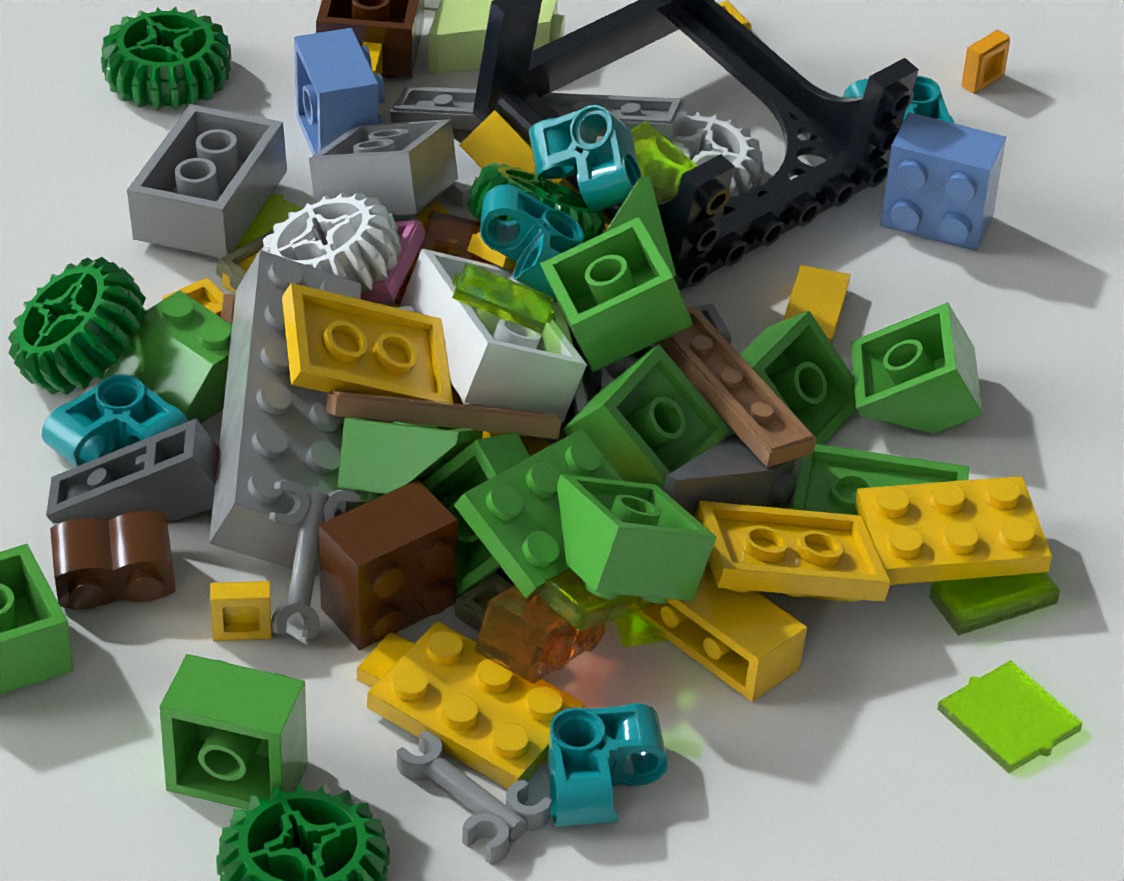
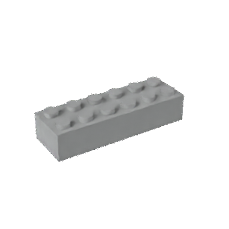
[209,250,361,576]

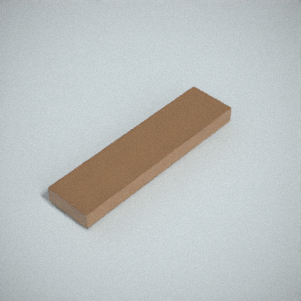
[656,306,817,468]
[325,390,561,439]

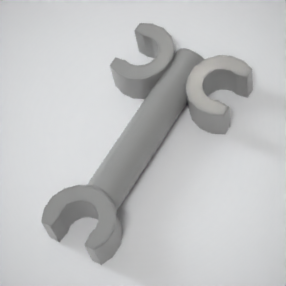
[269,480,360,639]
[397,730,552,865]

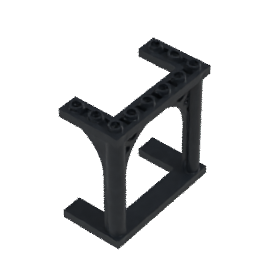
[473,0,919,291]

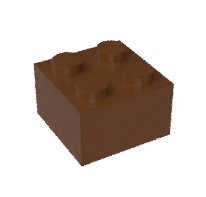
[316,0,424,78]
[319,479,458,650]

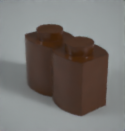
[50,511,176,609]

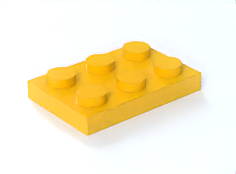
[282,283,453,403]
[855,476,1052,585]
[694,501,891,602]
[366,621,585,789]

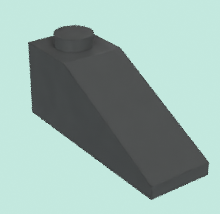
[46,419,219,523]
[663,433,797,517]

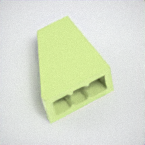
[428,0,565,74]

